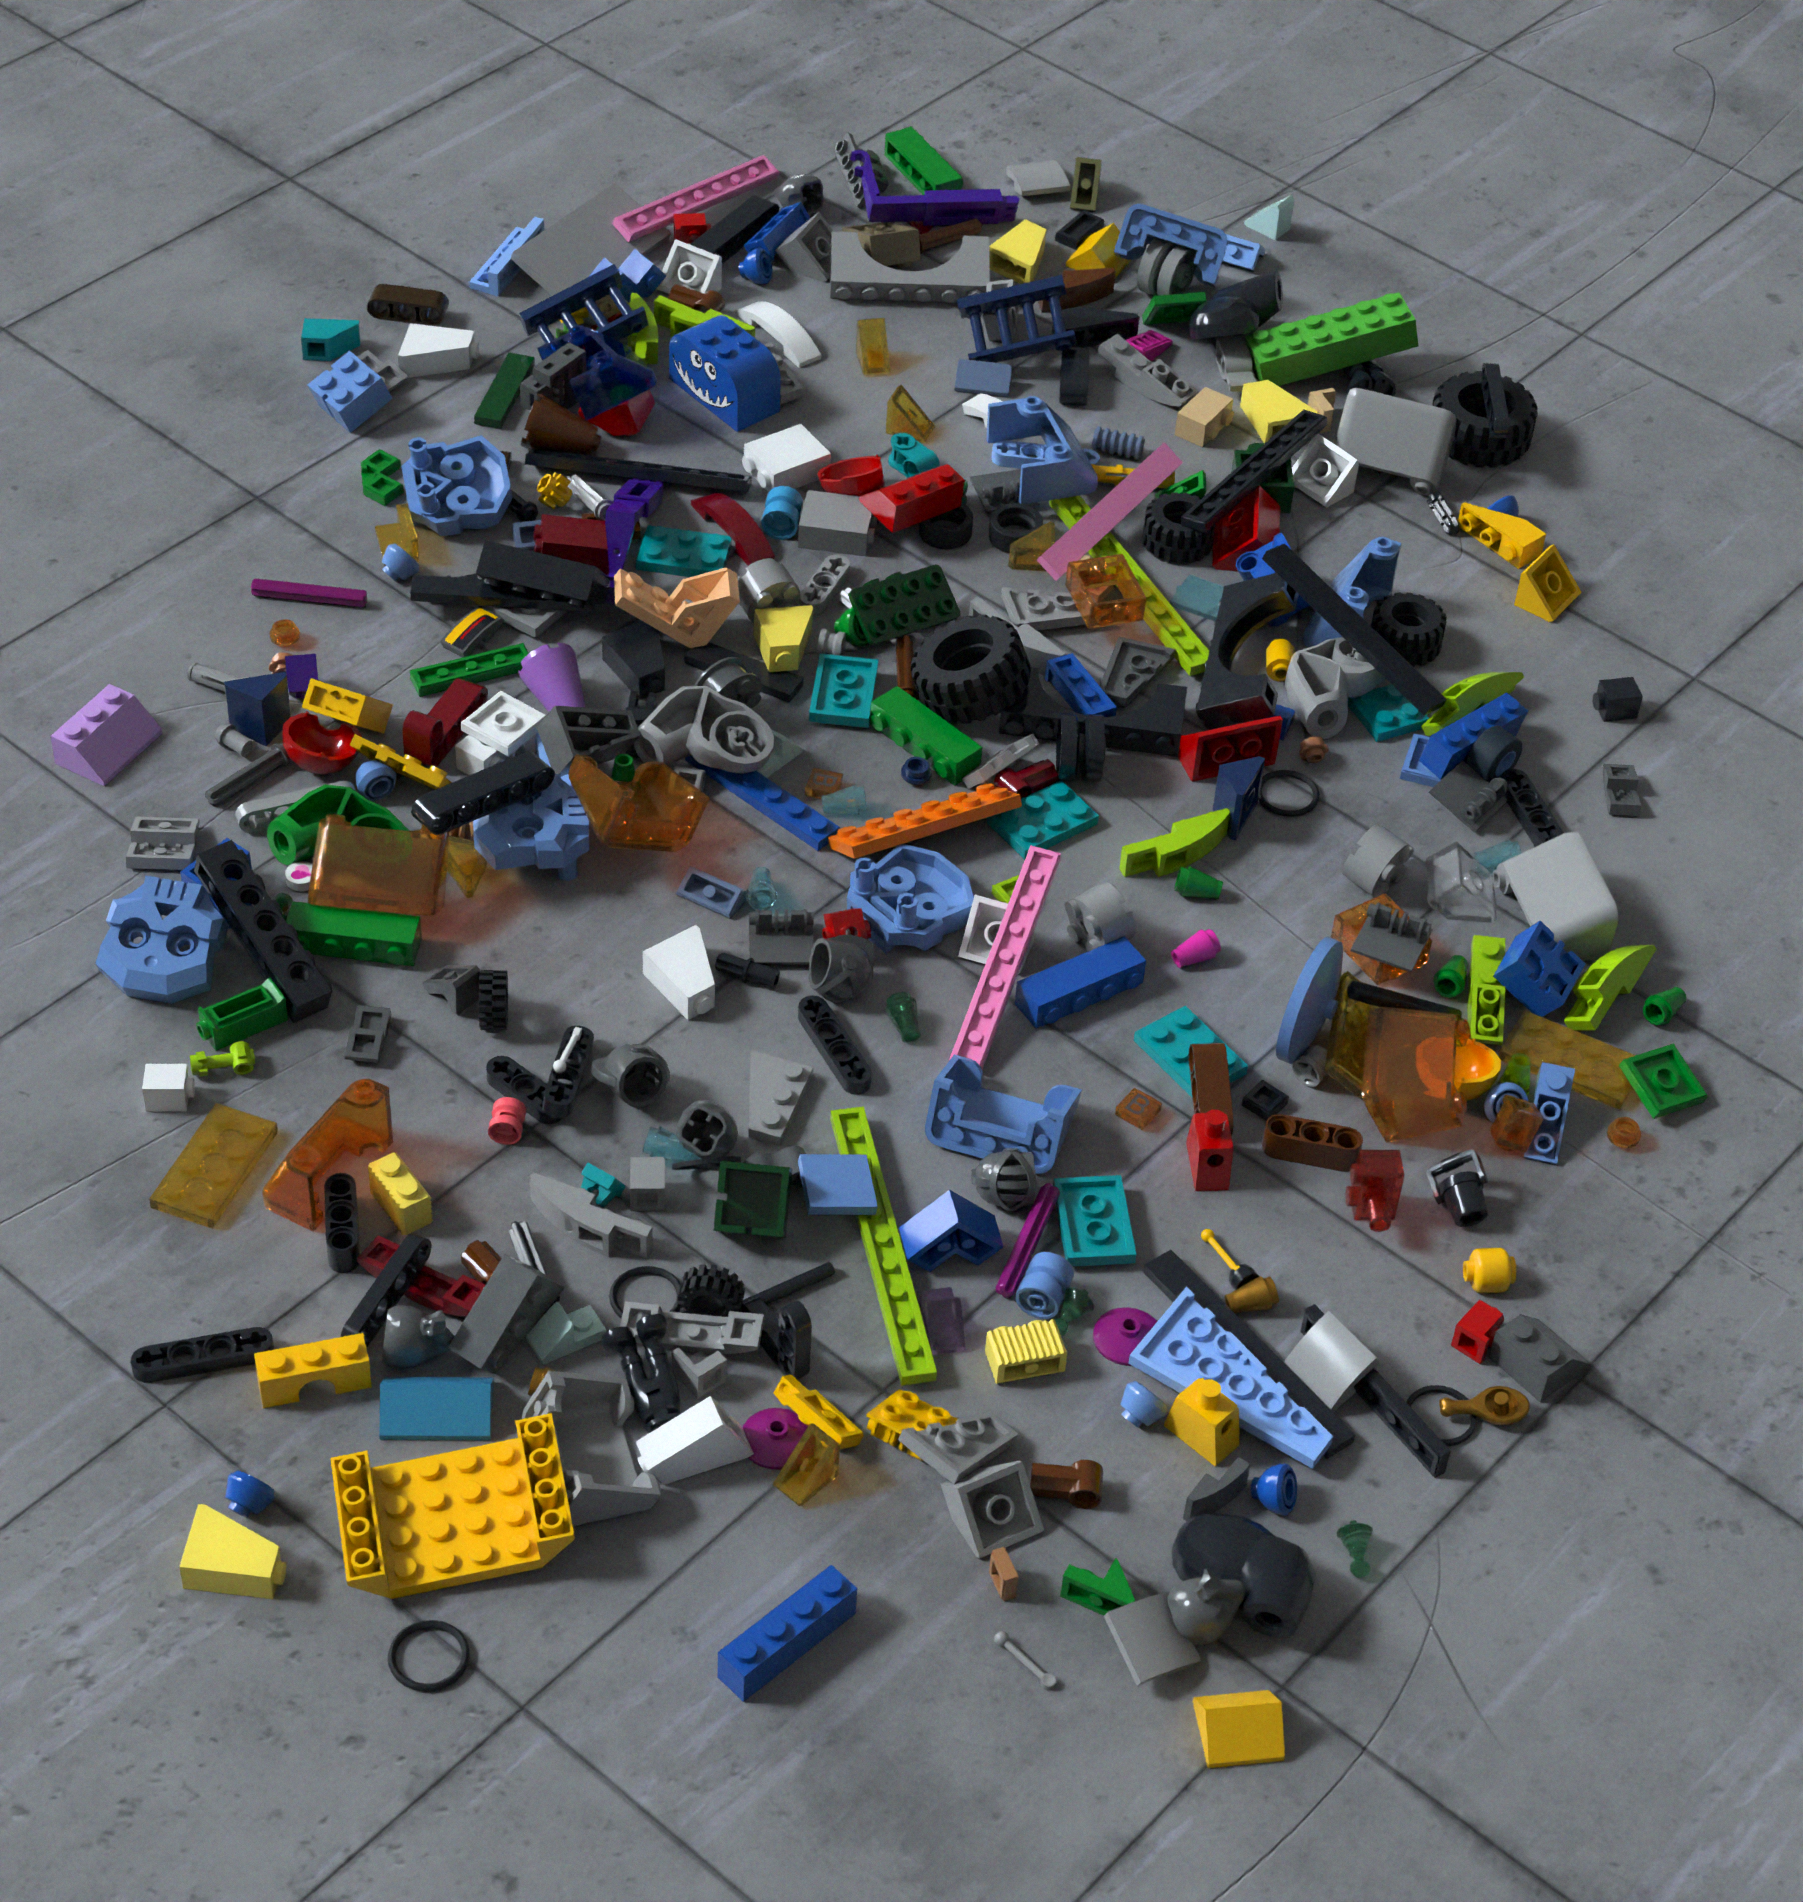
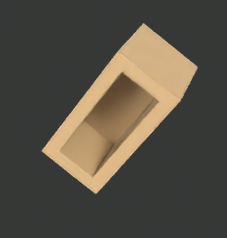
[1175,387,1234,447]

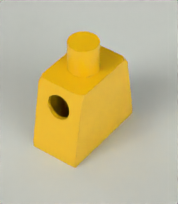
[1164,1378,1240,1467]

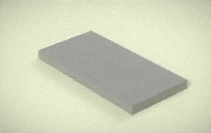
[510,183,671,296]

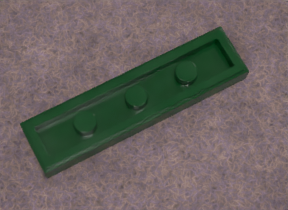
[474,352,535,429]

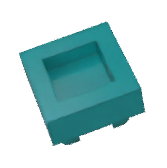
[581,1162,626,1207]

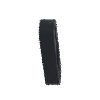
[486,1056,563,1124]

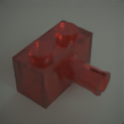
[1345,1150,1405,1232]

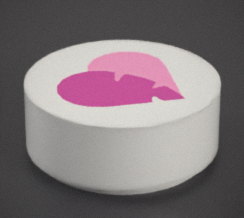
[285,861,318,892]

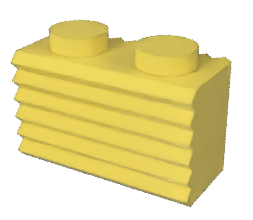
[368,1152,433,1235]
[985,1319,1067,1384]

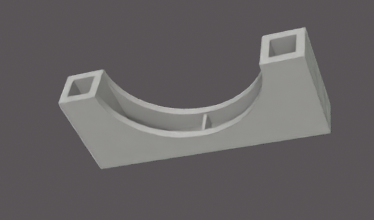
[830,231,990,303]

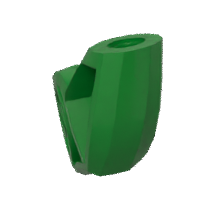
[267,784,413,877]

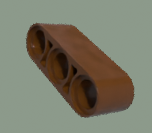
[1189,1043,1234,1136]
[1262,1114,1363,1172]

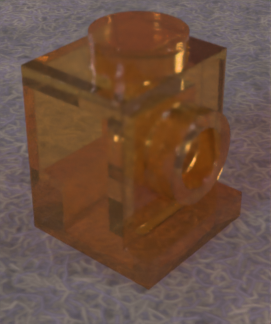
[1489,1094,1543,1153]

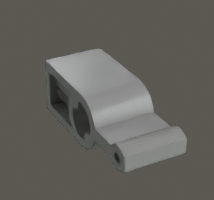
[1215,336,1257,392]

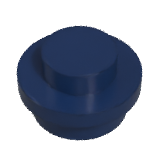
[901,757,932,785]

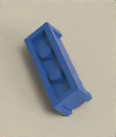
[744,202,810,262]
[1044,653,1117,717]

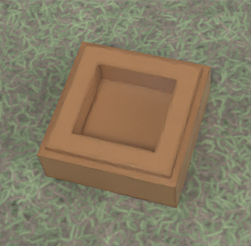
[989,1547,1018,1601]

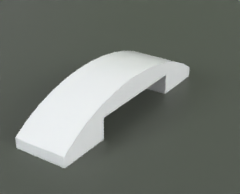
[736,301,821,368]

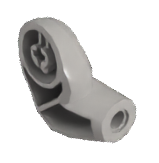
[1285,637,1386,739]
[634,686,774,774]

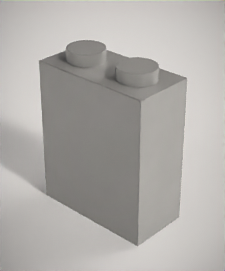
[798,490,879,556]

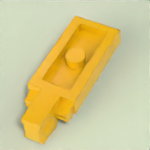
[773,1374,864,1450]

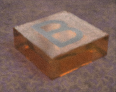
[805,768,843,802]
[1115,1088,1162,1130]

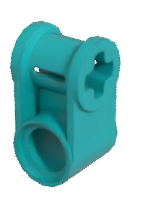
[888,433,940,478]

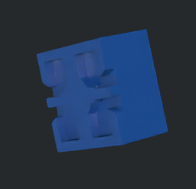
[1493,921,1586,1019]

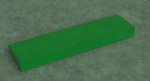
[409,643,529,697]

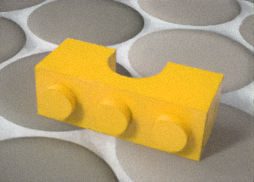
[254,1333,372,1408]

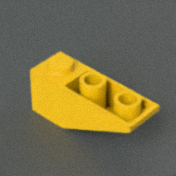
[1458,502,1546,569]

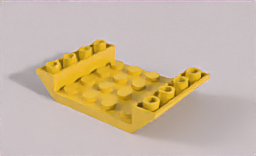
[330,1413,575,1599]

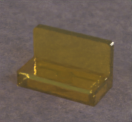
[375,504,419,566]

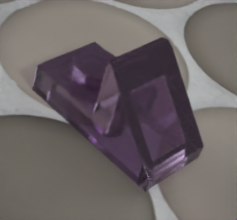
[916,1287,966,1355]

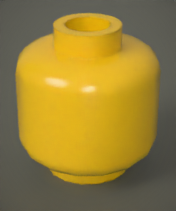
[1463,1248,1517,1293]

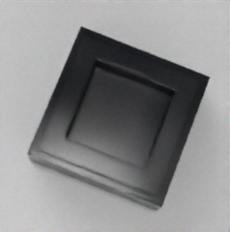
[1242,1080,1289,1121]

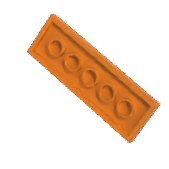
[828,783,1022,859]

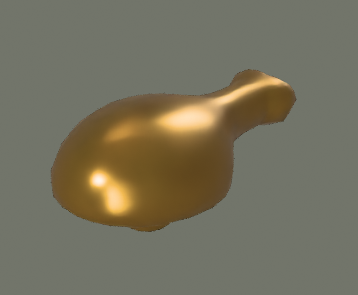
[1439,1386,1530,1425]

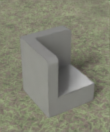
[630,1157,665,1211]
[672,1348,727,1399]

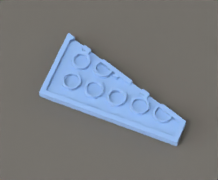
[1129,1287,1333,1469]

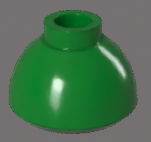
[834,607,868,646]

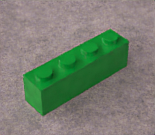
[884,126,963,195]
[870,686,982,786]
[286,901,422,967]

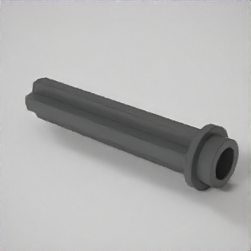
[205,743,290,806]

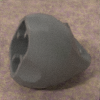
[774,174,824,216]
[676,1100,738,1159]
[382,1305,454,1369]
[1167,1569,1246,1646]

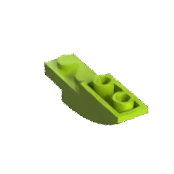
[627,293,658,378]
[654,295,755,338]
[1421,672,1524,736]
[1119,808,1230,877]
[1467,935,1506,1045]
[1564,945,1657,1030]

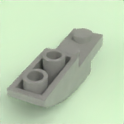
[1098,334,1199,407]
[969,597,1066,675]
[530,1172,653,1259]

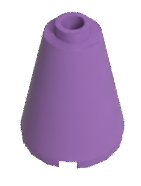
[518,643,586,712]

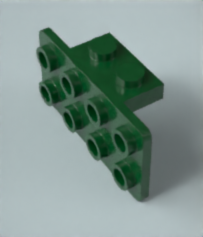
[848,564,961,645]

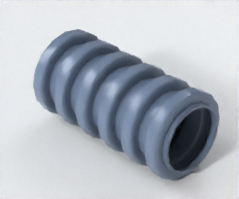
[1092,426,1145,460]

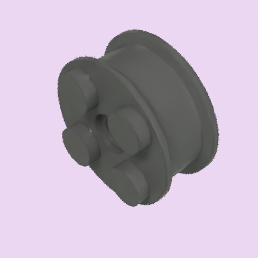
[694,657,761,708]

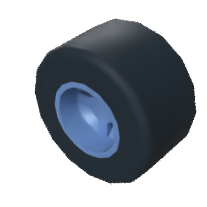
[1466,725,1523,783]

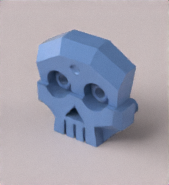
[401,435,513,536]
[473,774,589,881]
[847,844,974,954]
[95,875,229,1004]

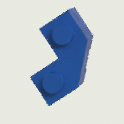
[589,249,667,302]

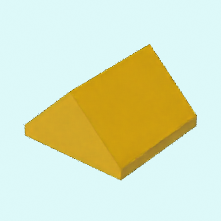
[1066,223,1131,279]
[1514,544,1582,622]
[1193,1690,1285,1768]

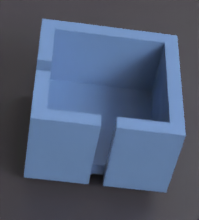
[308,351,393,433]

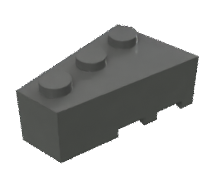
[537,706,641,777]
[448,1254,565,1374]

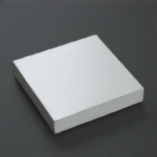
[461,691,546,757]

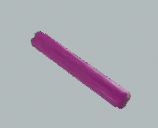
[251,578,368,607]
[996,1183,1060,1298]

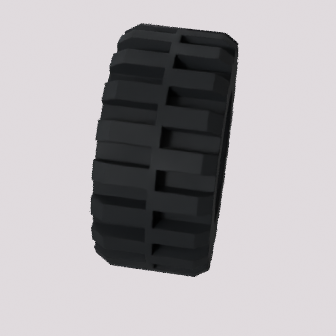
[1432,371,1538,468]
[911,615,1031,724]

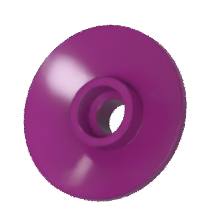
[1093,1307,1157,1366]
[742,1408,813,1470]

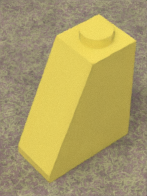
[989,219,1046,284]
[1240,380,1319,444]
[753,605,813,672]
[180,1504,286,1599]

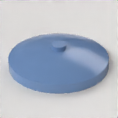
[1276,937,1343,1064]

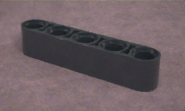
[690,195,779,264]
[411,751,555,835]

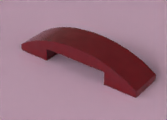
[690,493,775,566]
[357,1235,485,1316]

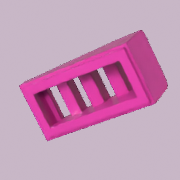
[1126,330,1173,361]

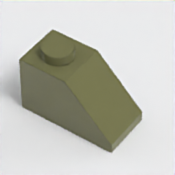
[1070,157,1102,212]

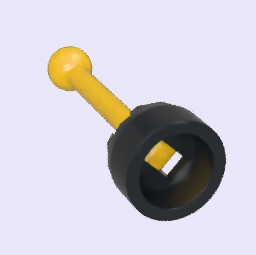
[1201,1229,1259,1290]

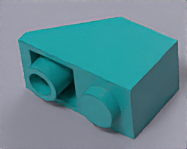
[301,318,361,361]

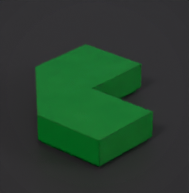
[361,449,404,506]

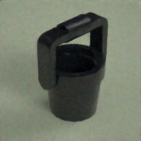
[1427,1150,1488,1227]

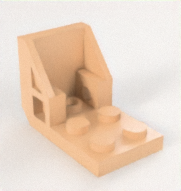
[614,568,740,648]

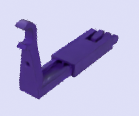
[850,150,1019,226]
[605,478,664,587]

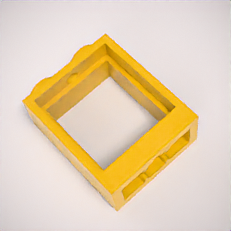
[302,678,393,734]

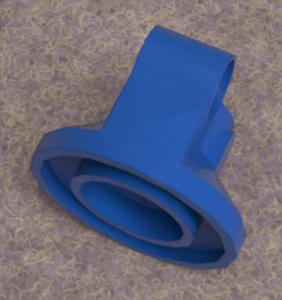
[1236,532,1310,626]

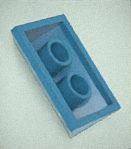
[379,1377,494,1441]

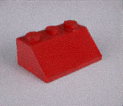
[859,464,965,533]
[1212,485,1280,572]
[1178,716,1283,782]

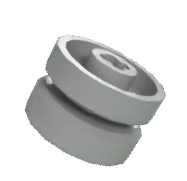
[1137,238,1197,296]

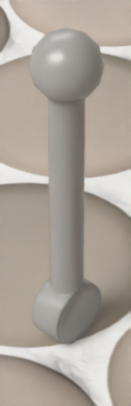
[994,1631,1056,1690]

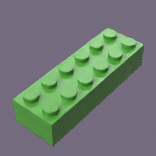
[1245,292,1419,386]

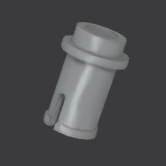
[215,723,255,757]

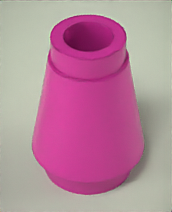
[1171,929,1221,968]

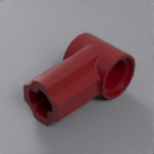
[993,759,1058,799]

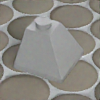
[775,212,834,282]
[941,1461,1044,1559]

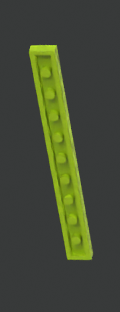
[1049,495,1209,676]
[830,1106,937,1386]

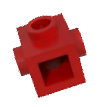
[822,908,871,940]

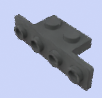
[835,132,889,208]

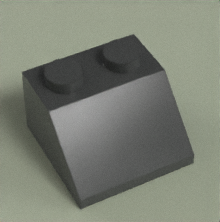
[1489,1314,1590,1402]

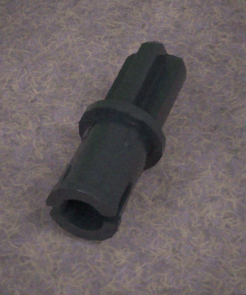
[715,953,780,989]

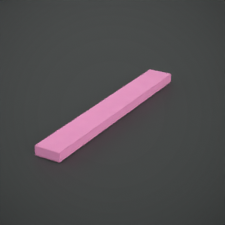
[612,155,780,243]
[1037,442,1183,581]
[949,845,1061,1069]

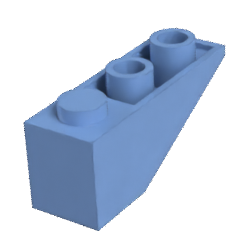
[1523,1062,1575,1165]

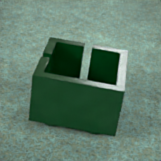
[713,1161,793,1238]

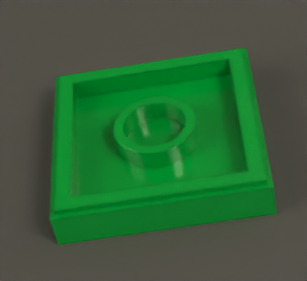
[1142,292,1207,325]
[1619,1043,1709,1119]

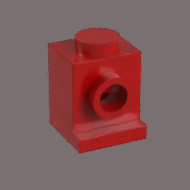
[673,213,711,245]
[1451,1299,1504,1364]

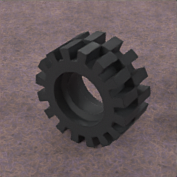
[479,970,508,1030]
[677,1264,745,1317]

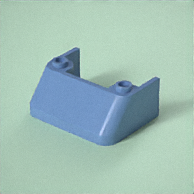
[986,396,1098,504]

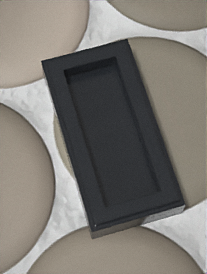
[1055,210,1104,250]

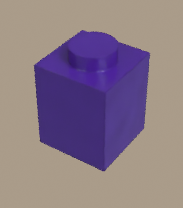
[285,654,318,699]

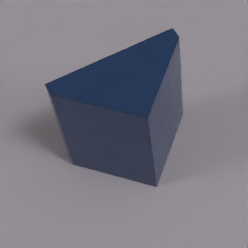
[224,672,291,746]
[1213,756,1265,841]

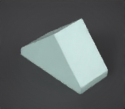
[1244,195,1295,240]

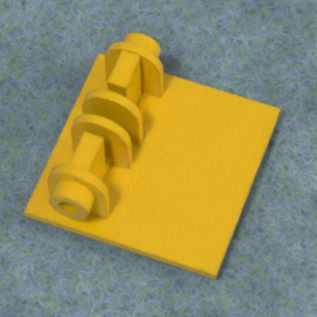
[866,1389,957,1462]

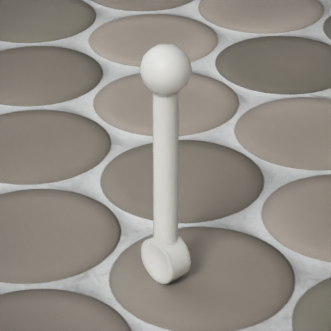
[553,1027,582,1073]

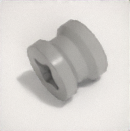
[817,628,846,658]
[1292,1045,1335,1087]

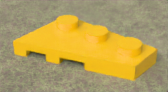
[350,734,452,790]

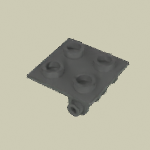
[970,469,1040,513]
[1428,760,1508,832]
[1350,902,1433,972]
[749,909,814,965]

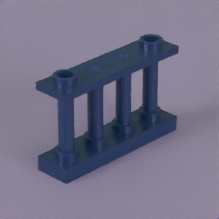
[519,264,648,358]
[957,275,1077,363]

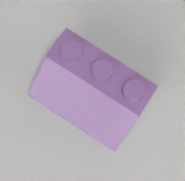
[50,684,162,786]

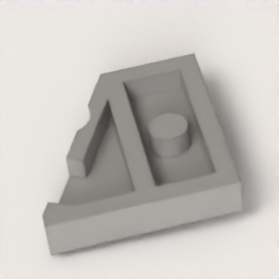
[962,734,1039,789]

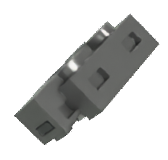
[520,343,587,411]

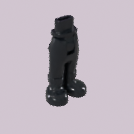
[1342,359,1396,396]
[601,1314,681,1433]

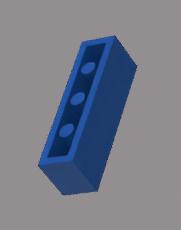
[1419,693,1528,780]
[1015,936,1146,1029]
[717,1565,857,1702]

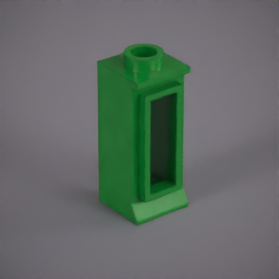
[196,978,288,1051]

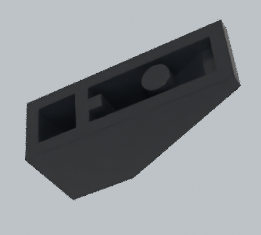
[1052,307,1140,348]

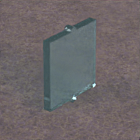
[1170,574,1224,621]

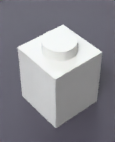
[142,1064,195,1112]

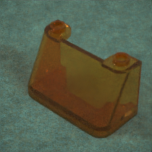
[569,754,710,852]
[308,814,450,916]
[1362,1007,1471,1143]
[262,1079,393,1232]

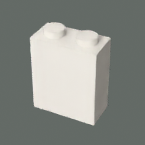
[742,424,831,492]

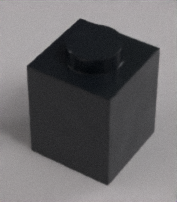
[1593,677,1643,722]

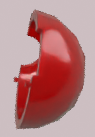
[817,454,885,496]
[282,711,362,775]

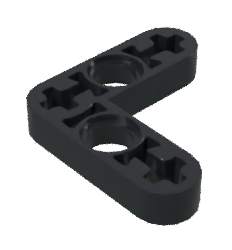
[740,1297,812,1379]

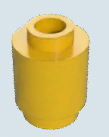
[1266,638,1295,682]

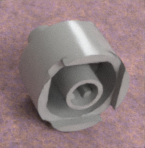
[737,558,801,623]
[1342,824,1414,900]
[1064,882,1136,951]

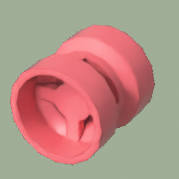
[488,1097,527,1145]

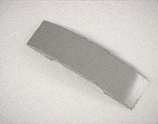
[620,1301,765,1354]

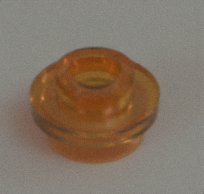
[270,619,300,647]
[1607,1117,1641,1148]

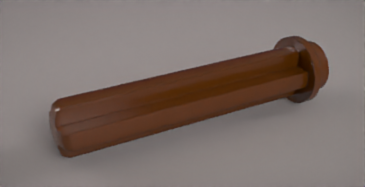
[919,219,982,254]
[895,635,919,700]

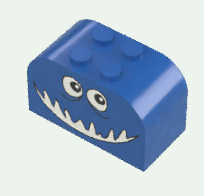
[669,315,781,432]

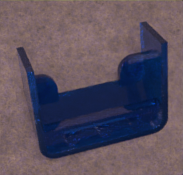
[537,325,657,420]

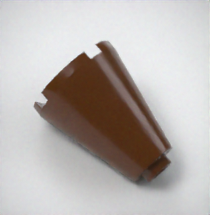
[521,394,602,455]

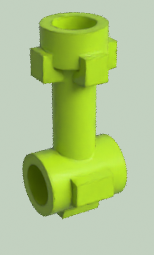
[189,1041,255,1077]

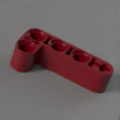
[402,678,488,767]

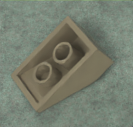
[842,222,921,268]

